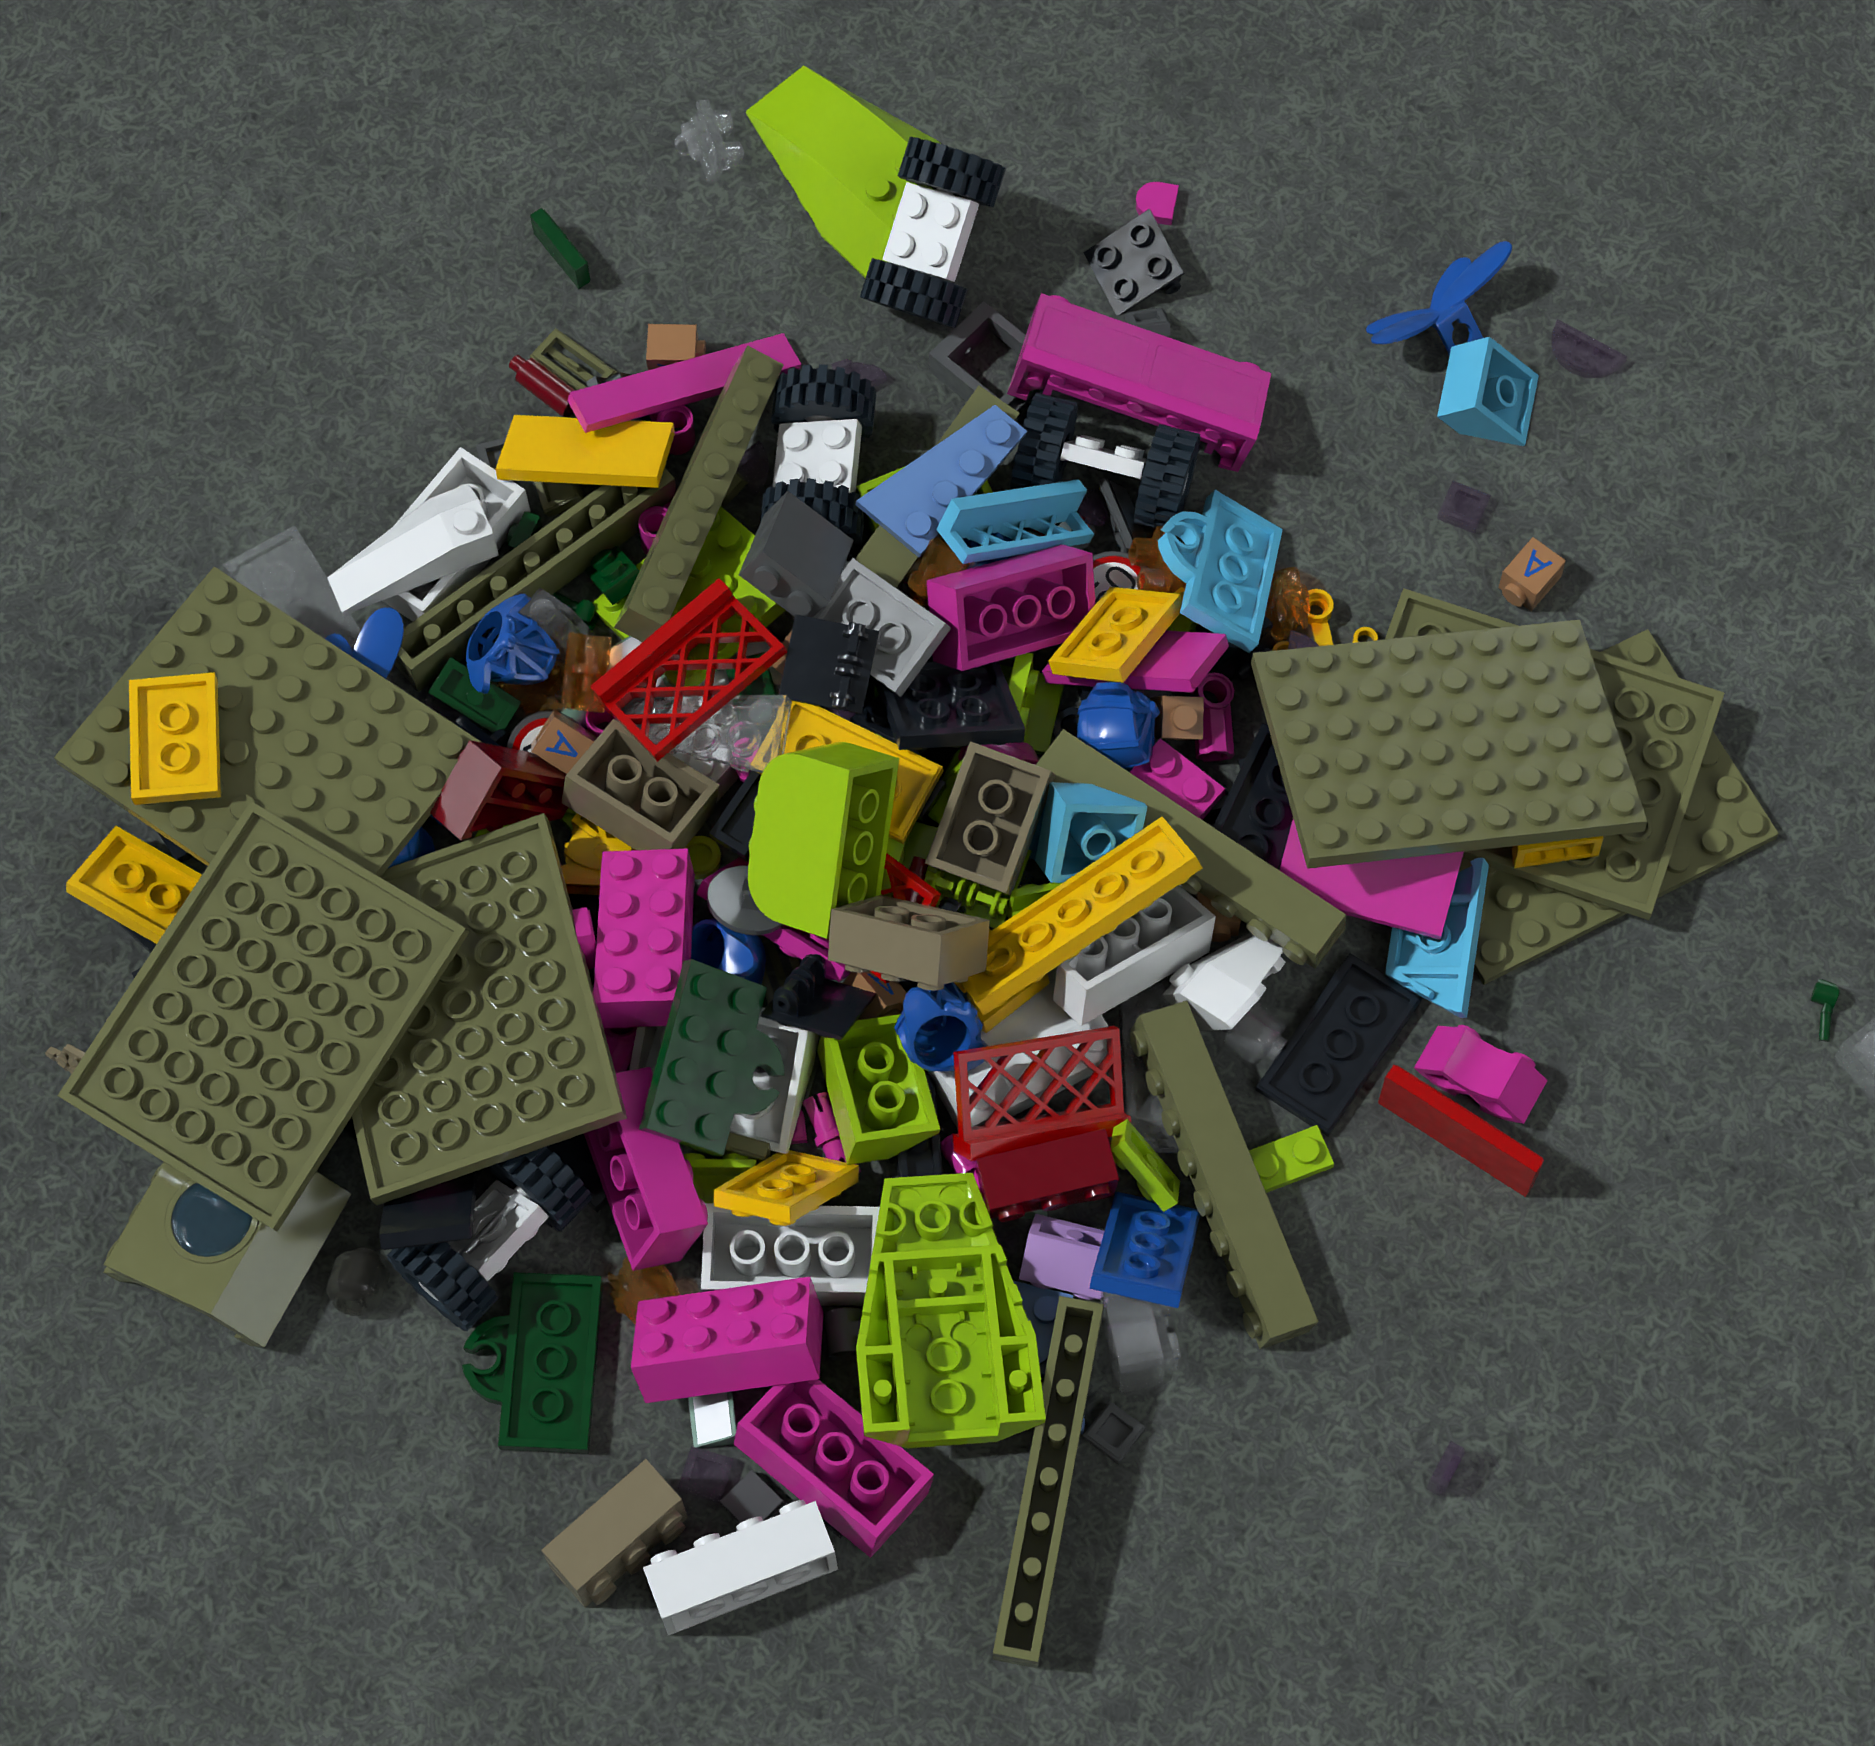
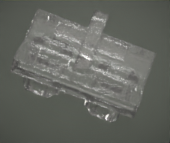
[674,99,744,182]

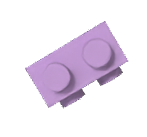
[1019,1214,1107,1301]

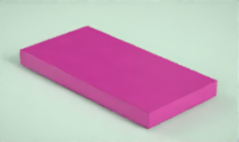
[1042,631,1229,693]

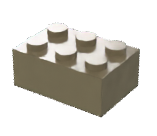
[561,719,720,850]
[925,741,1056,896]
[828,895,990,991]
[541,1459,688,1608]

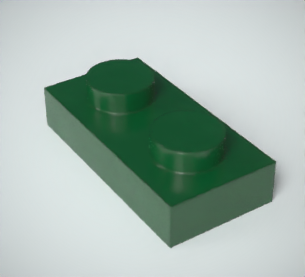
[584,546,639,605]
[428,657,522,733]

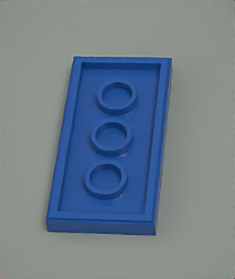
[1089,1192,1200,1308]

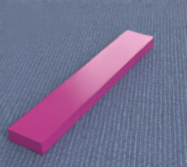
[567,333,801,433]

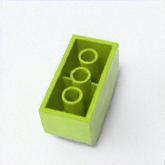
[748,742,899,939]

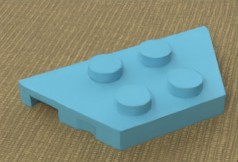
[1385,858,1489,1018]

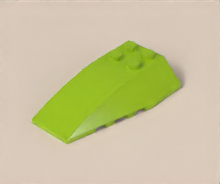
[746,66,941,278]
[856,1173,1046,1448]

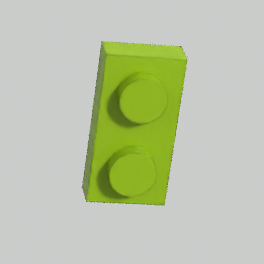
[1111,1119,1180,1212]
[1249,1125,1334,1193]

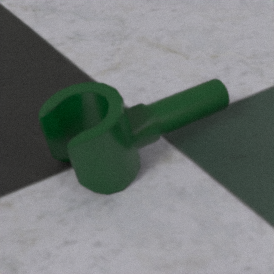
[548,592,599,633]
[1810,979,1840,1042]

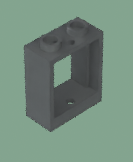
[929,301,1043,421]

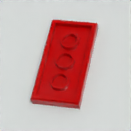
[1378,1065,1544,1197]

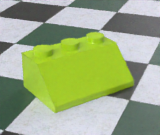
[817,1014,940,1165]

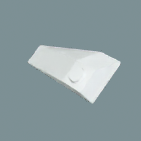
[327,484,499,616]
[1162,932,1286,1031]

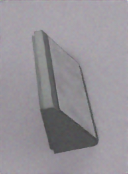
[1098,477,1154,561]

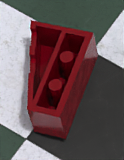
[430,740,568,840]
[975,1128,1119,1222]

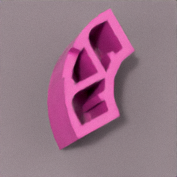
[1414,1025,1548,1124]

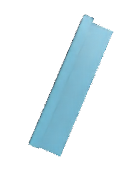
[936,479,1094,564]

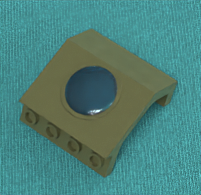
[103,1162,351,1348]

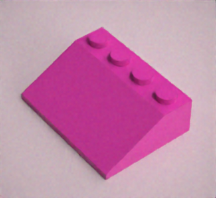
[1279,819,1464,940]

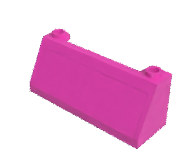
[1007,293,1271,472]

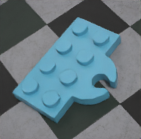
[1158,490,1283,653]

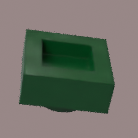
[506,511,543,551]

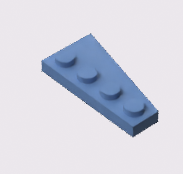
[855,405,1027,558]

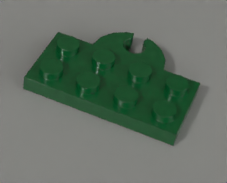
[639,959,785,1156]
[462,1272,603,1454]

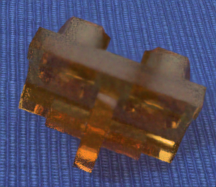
[1128,526,1186,593]
[907,537,970,611]
[561,632,612,713]

